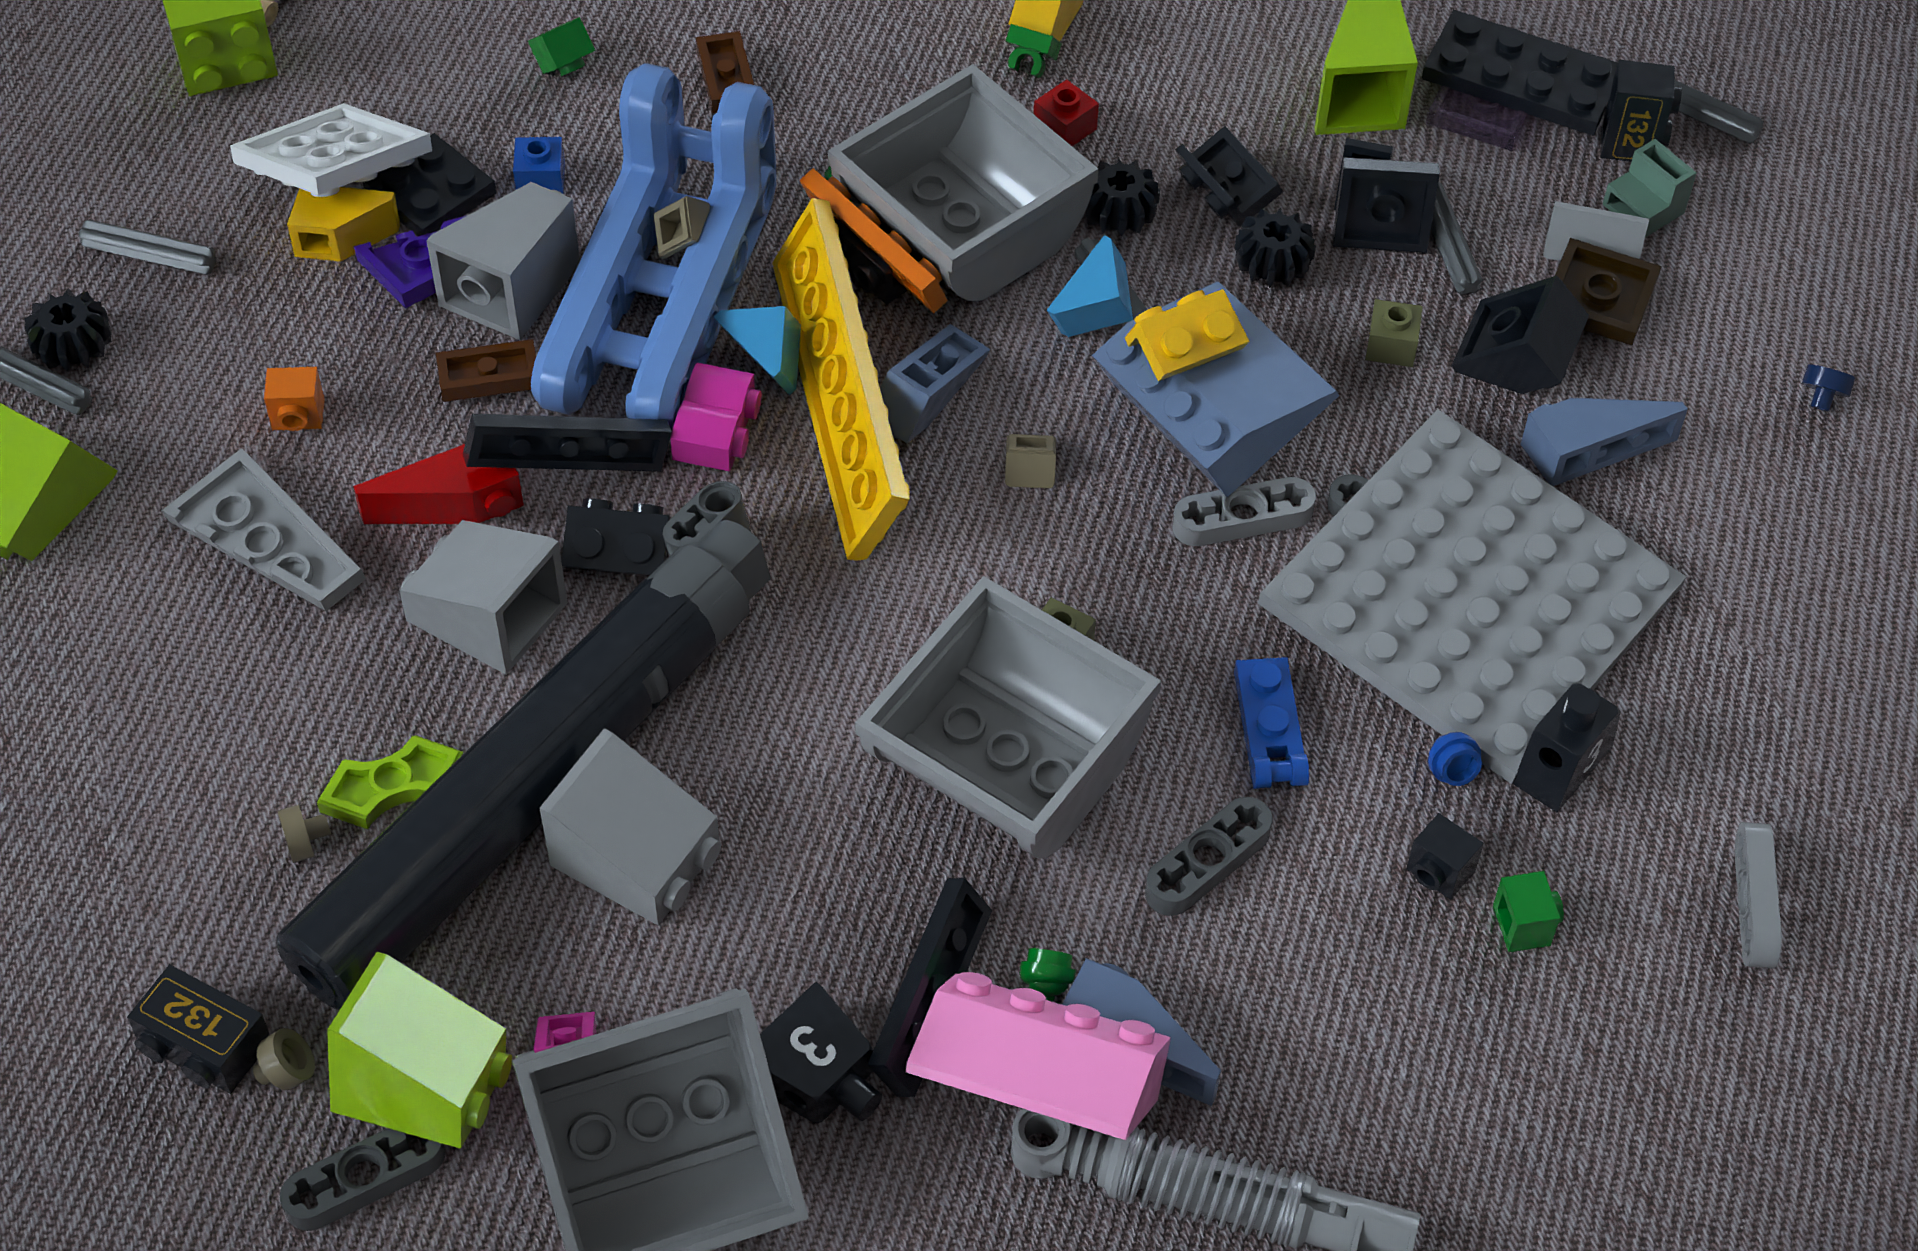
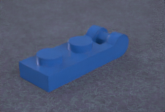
[1234,657,1309,789]

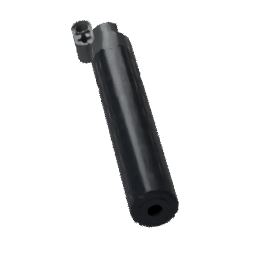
[276,481,771,1010]

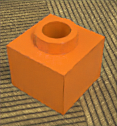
[264,367,325,431]

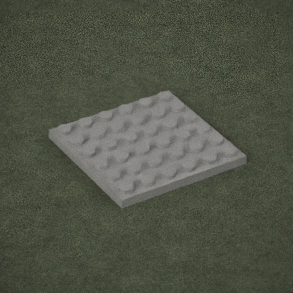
[1258,409,1687,784]

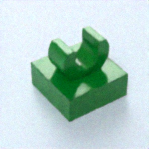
[1006,24,1062,78]

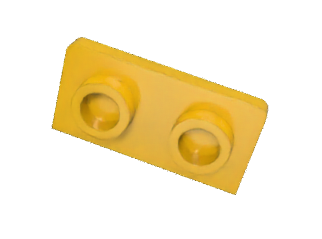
[1124,289,1250,382]

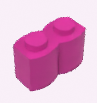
[670,362,762,472]

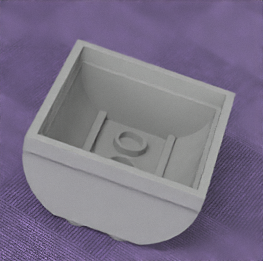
[827,64,1099,301]
[855,576,1161,859]
[512,988,809,1251]

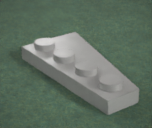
[161,448,366,611]

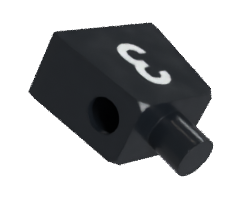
[1513,683,1621,813]
[760,982,882,1123]

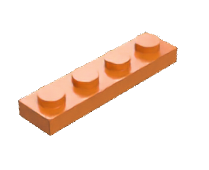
[799,168,948,313]

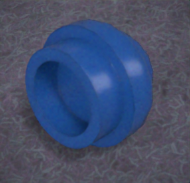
[1428,732,1482,786]

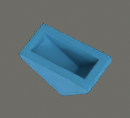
[1047,235,1133,337]
[713,306,801,396]

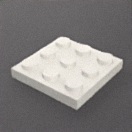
[230,103,432,197]

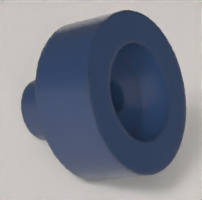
[1801,364,1856,412]

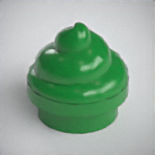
[1019,948,1076,1002]

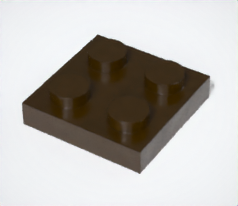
[1555,238,1662,346]

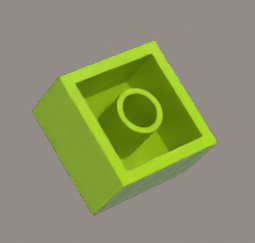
[162,0,278,96]

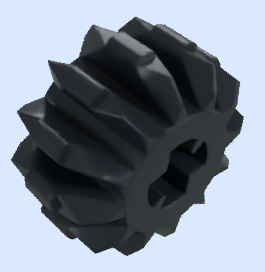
[1085,157,1160,237]
[1234,207,1316,288]
[24,288,112,372]

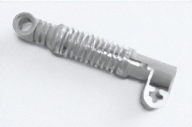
[1011,1108,1420,1251]

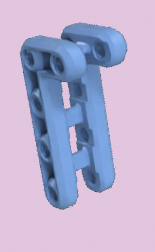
[531,63,777,431]

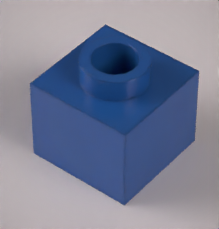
[513,137,565,194]

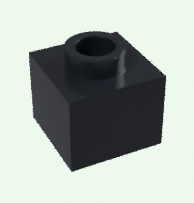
[1406,813,1484,900]

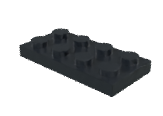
[1421,9,1618,136]

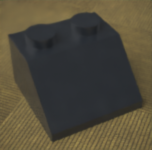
[1451,275,1589,394]

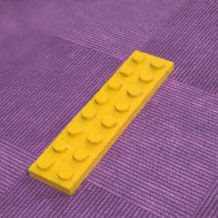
[772,198,910,561]

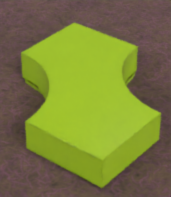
[317,735,464,829]

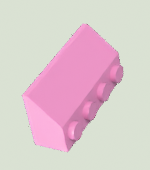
[905,972,1171,1140]

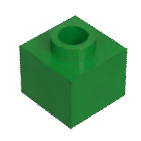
[527,17,596,76]
[1493,871,1564,953]

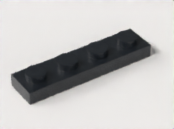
[463,414,672,472]
[867,877,993,1097]

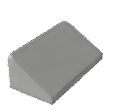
[1543,201,1649,261]

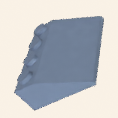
[1092,281,1339,497]

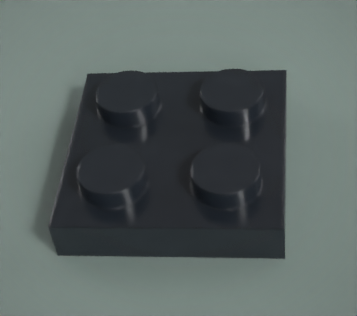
[363,133,497,236]
[1333,157,1440,253]

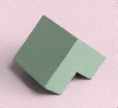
[1603,139,1697,237]

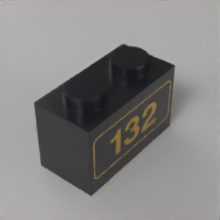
[1600,60,1682,162]
[127,964,270,1094]

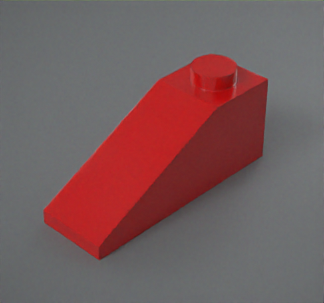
[353,444,524,524]

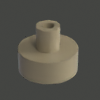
[277,804,331,863]
[253,1028,315,1090]

